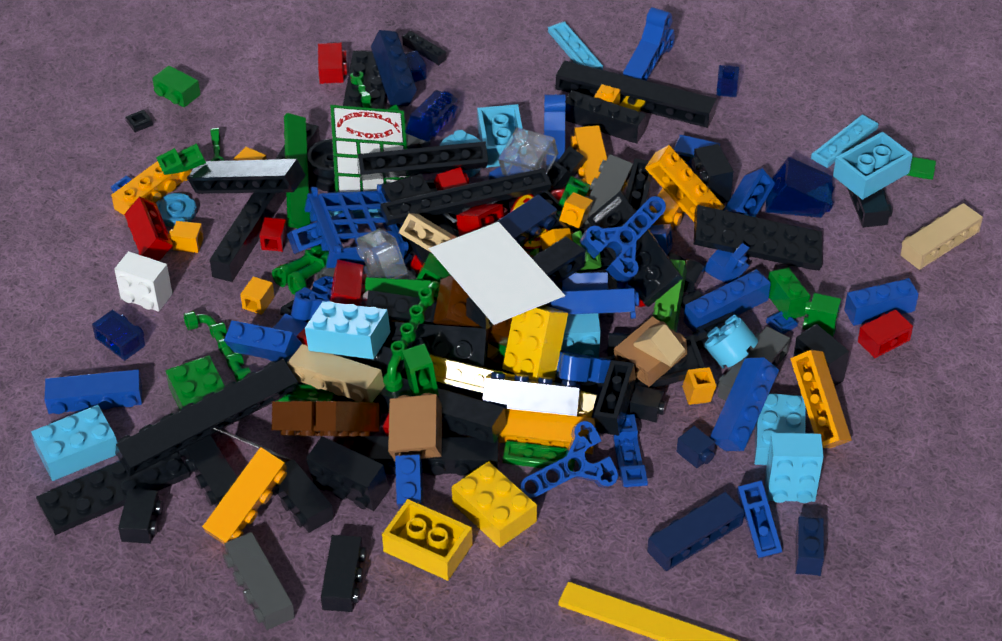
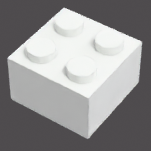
[114,251,172,311]

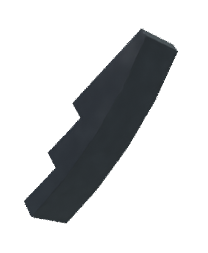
[511,146,587,207]

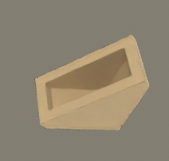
[634,324,685,367]

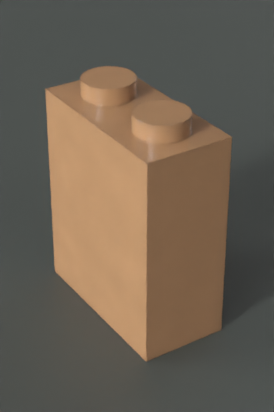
[614,316,687,387]
[388,393,442,461]

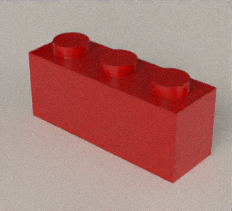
[124,196,173,261]
[330,259,367,306]

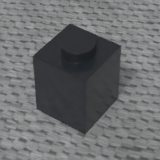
[629,385,666,423]

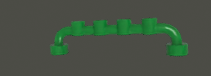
[383,281,440,392]
[184,311,251,382]

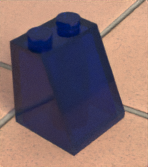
[765,157,834,218]

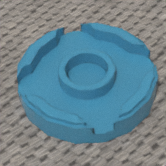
[156,193,197,227]

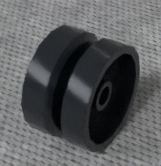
[307,139,335,192]

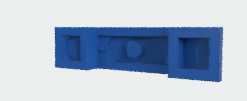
[613,414,648,487]

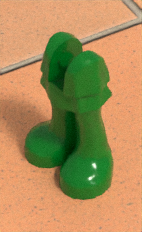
[272,245,329,295]

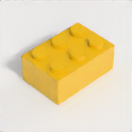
[502,305,568,381]
[451,461,537,548]
[382,499,472,581]

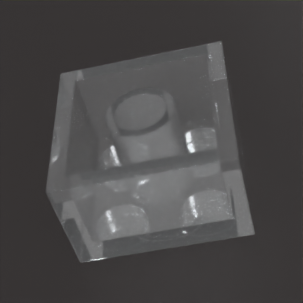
[498,127,558,176]
[356,228,410,279]

